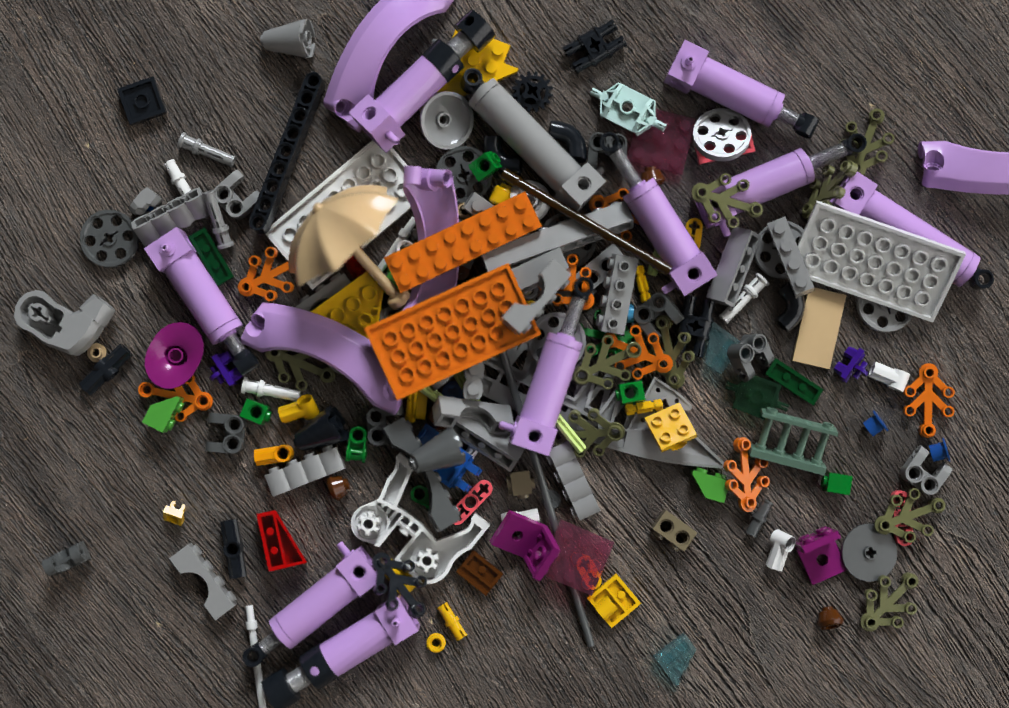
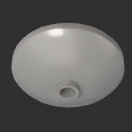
[420,91,474,149]

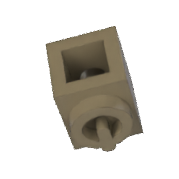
[506,470,535,499]

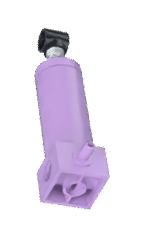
[663,40,819,139]
[144,227,260,376]
[242,541,377,667]

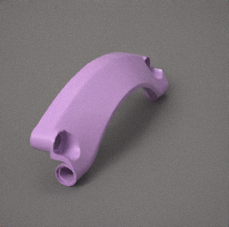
[323,0,454,133]
[918,141,1009,195]
[402,166,459,311]
[240,302,402,415]

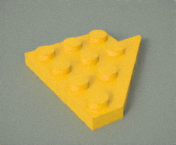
[437,29,518,96]
[311,271,384,339]

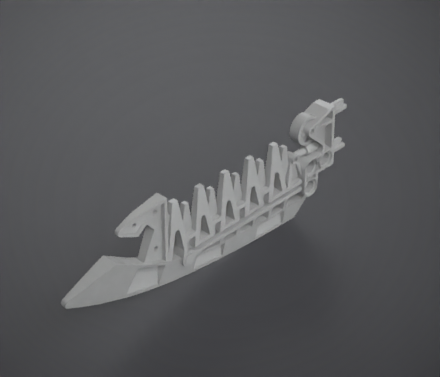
[462,282,724,468]

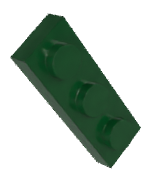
[189,227,235,287]
[764,358,824,406]

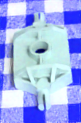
[590,82,667,137]

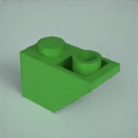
[142,396,184,433]
[690,467,728,503]

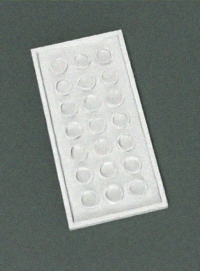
[265,140,411,291]
[797,201,966,322]

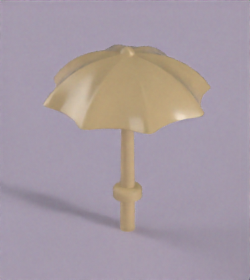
[288,185,410,311]

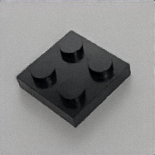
[117,76,167,126]

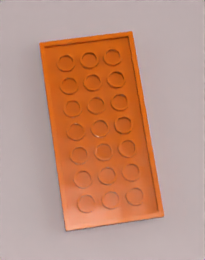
[364,263,541,400]

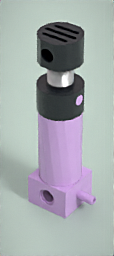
[349,9,496,153]
[261,593,420,708]

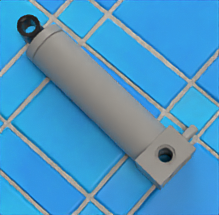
[460,68,606,211]

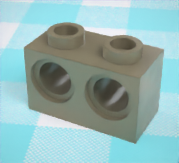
[651,509,697,552]

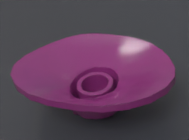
[145,322,204,389]

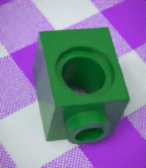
[468,151,502,182]
[615,381,646,405]
[240,398,272,425]
[821,472,853,495]

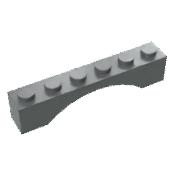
[381,417,460,533]

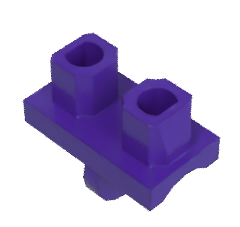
[833,347,868,383]
[209,351,243,386]

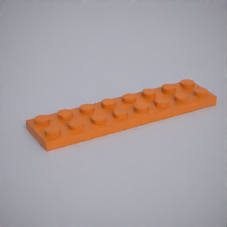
[384,192,542,294]

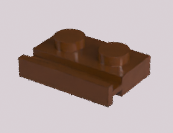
[456,549,503,596]

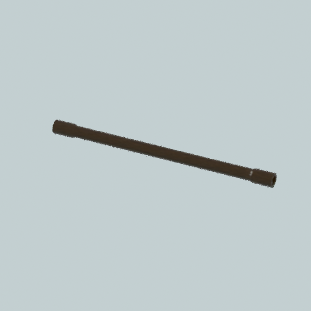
[500,169,673,276]

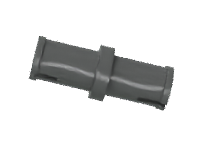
[746,498,774,538]

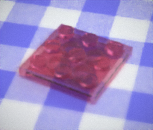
[627,109,696,175]
[544,519,614,596]

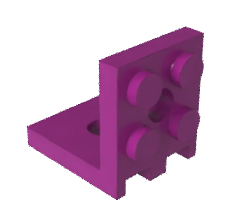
[490,510,560,581]
[795,526,846,585]

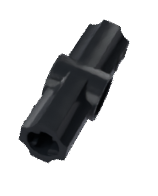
[79,344,133,396]
[220,519,247,579]

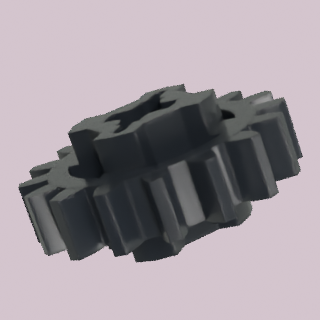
[512,71,553,114]

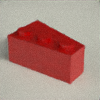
[256,509,307,572]

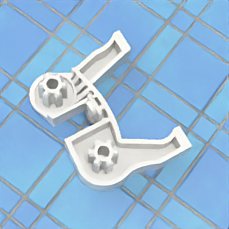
[351,452,490,584]

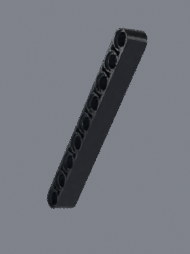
[249,72,325,235]

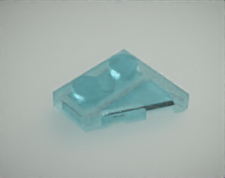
[705,322,740,375]
[653,632,696,686]

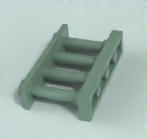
[748,407,838,476]

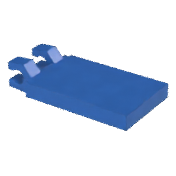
[405,423,483,493]

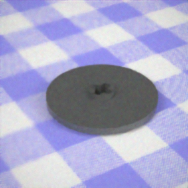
[841,523,897,582]

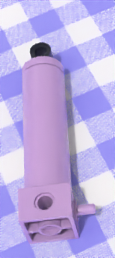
[830,172,994,290]

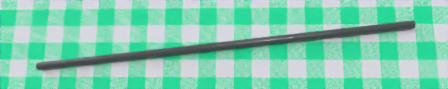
[499,351,595,647]

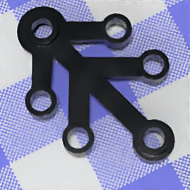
[372,553,427,619]

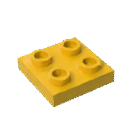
[644,402,697,453]
[587,573,641,628]

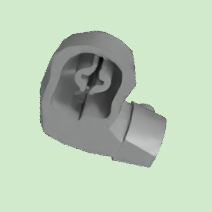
[14,290,116,356]

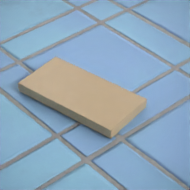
[791,287,846,370]

